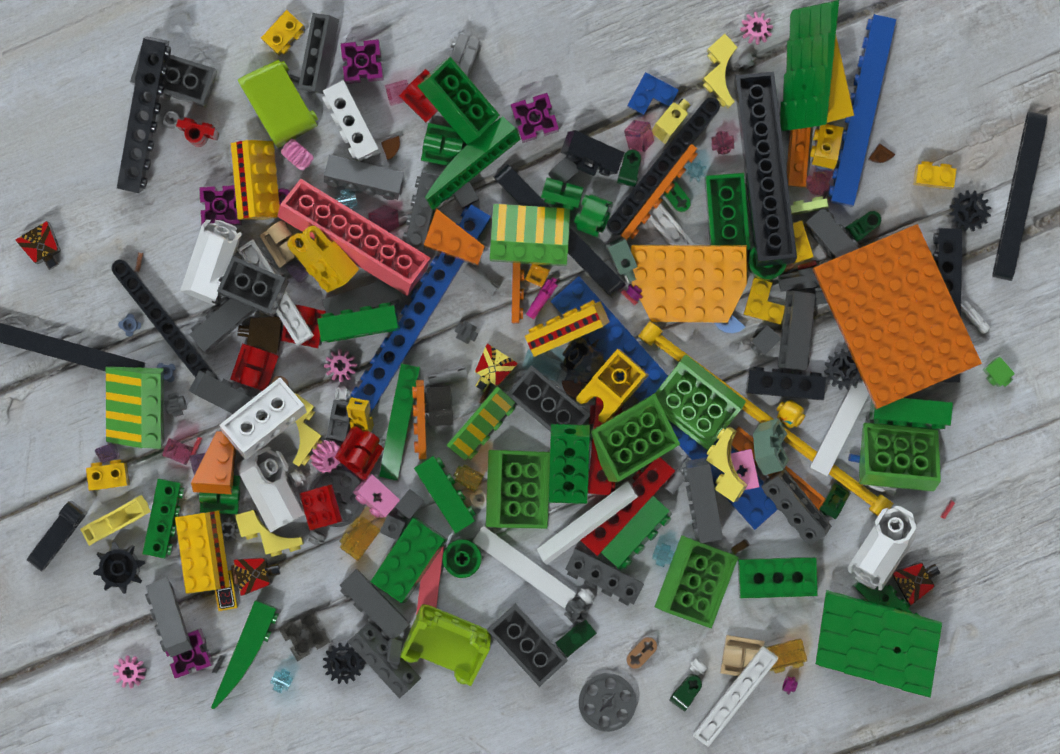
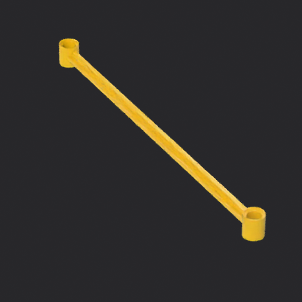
[638,321,894,516]

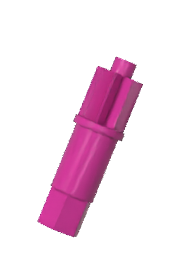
[526,277,558,320]

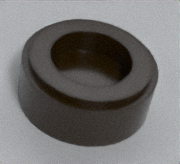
[730,539,750,555]

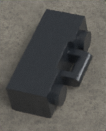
[561,130,625,176]

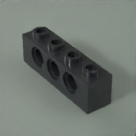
[746,367,826,401]

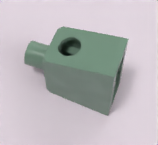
[605,237,638,283]

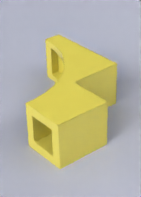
[703,34,738,109]
[293,393,322,467]
[706,427,748,502]
[80,495,151,546]
[235,510,304,557]

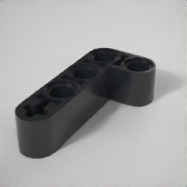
[27,501,87,572]

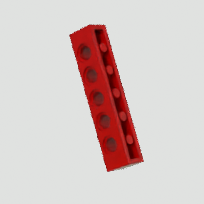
[588,380,623,495]
[580,457,675,556]

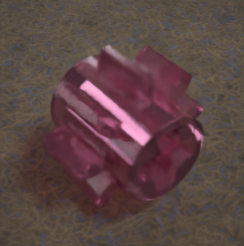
[711,131,735,155]
[806,172,830,195]

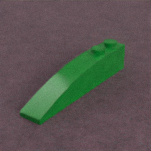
[425,116,521,210]
[379,363,421,480]
[211,600,279,709]

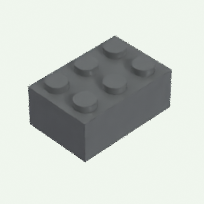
[217,256,289,317]

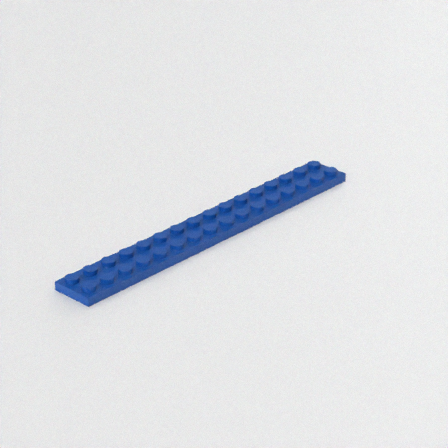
[550,276,778,530]

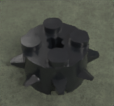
[560,337,606,384]
[93,542,146,594]

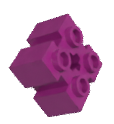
[340,39,384,84]
[511,93,559,143]
[199,185,242,226]
[165,628,214,679]

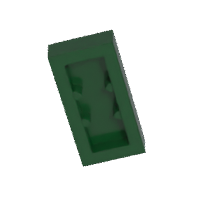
[820,483,851,520]
[555,619,597,658]

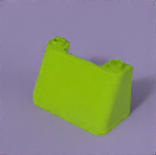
[237,59,319,149]
[400,604,491,686]

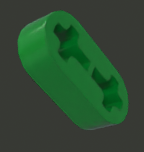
[663,181,691,213]

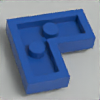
[627,72,679,115]

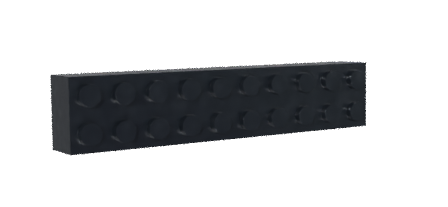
[734,72,797,267]

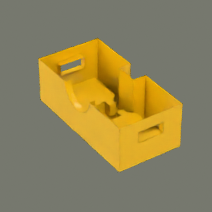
[346,397,374,432]

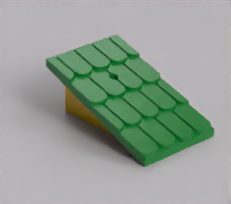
[780,0,854,131]
[815,590,942,698]

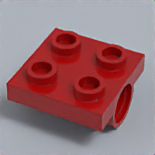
[399,69,438,123]
[176,117,219,147]
[281,305,326,349]
[230,343,279,391]
[335,426,384,480]
[299,484,342,530]

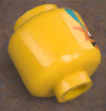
[776,400,806,428]

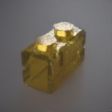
[339,516,381,561]
[765,638,807,673]

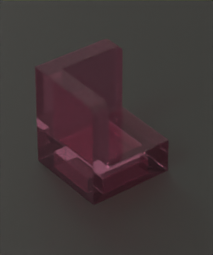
[385,79,408,106]
[624,120,654,152]
[368,205,399,233]
[162,438,194,465]

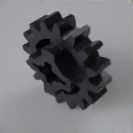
[949,190,991,232]
[824,349,863,391]
[323,642,364,684]

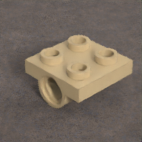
[259,220,303,268]
[720,635,765,676]

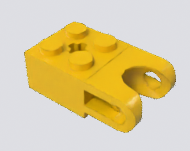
[287,226,359,293]
[576,349,649,424]

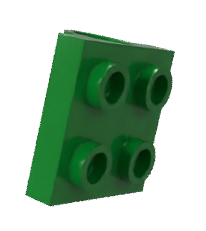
[421,123,464,166]
[541,177,584,210]
[199,475,241,514]

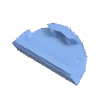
[714,315,745,334]

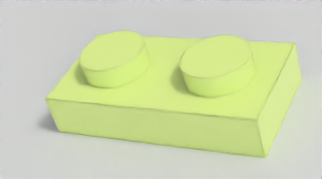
[791,196,829,216]

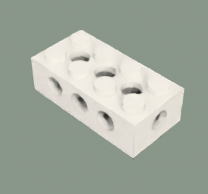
[322,80,380,162]
[219,378,307,460]

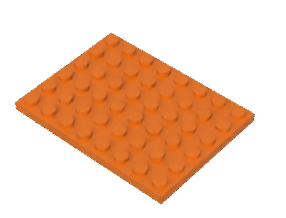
[813,224,982,410]

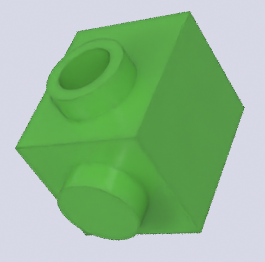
[983,356,1015,387]

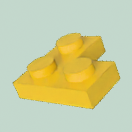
[743,278,785,325]

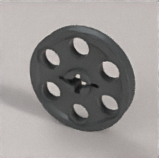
[309,470,365,527]
[579,673,636,732]

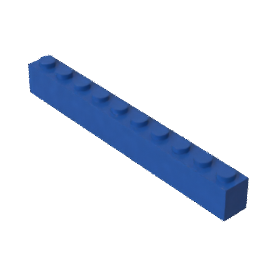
[827,14,896,207]

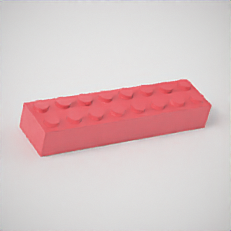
[277,179,431,296]

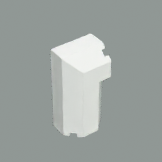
[180,220,242,306]
[236,447,305,533]
[848,506,917,590]

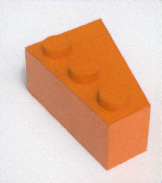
[424,209,485,266]
[191,431,237,494]

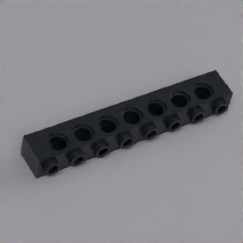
[116,36,171,193]
[933,228,962,383]

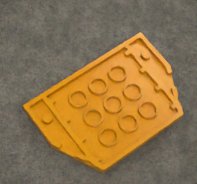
[631,245,747,323]

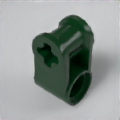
[617,149,641,187]
[845,211,882,242]
[669,674,702,712]

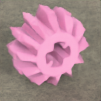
[740,12,773,45]
[281,139,314,170]
[324,349,357,382]
[310,440,342,473]
[113,655,146,688]

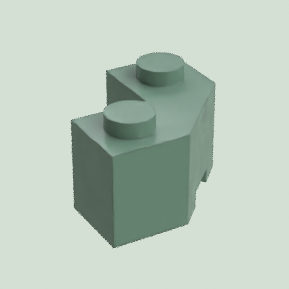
[753,418,789,475]

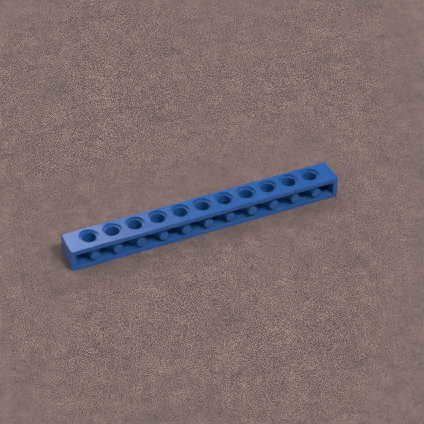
[350,204,491,413]

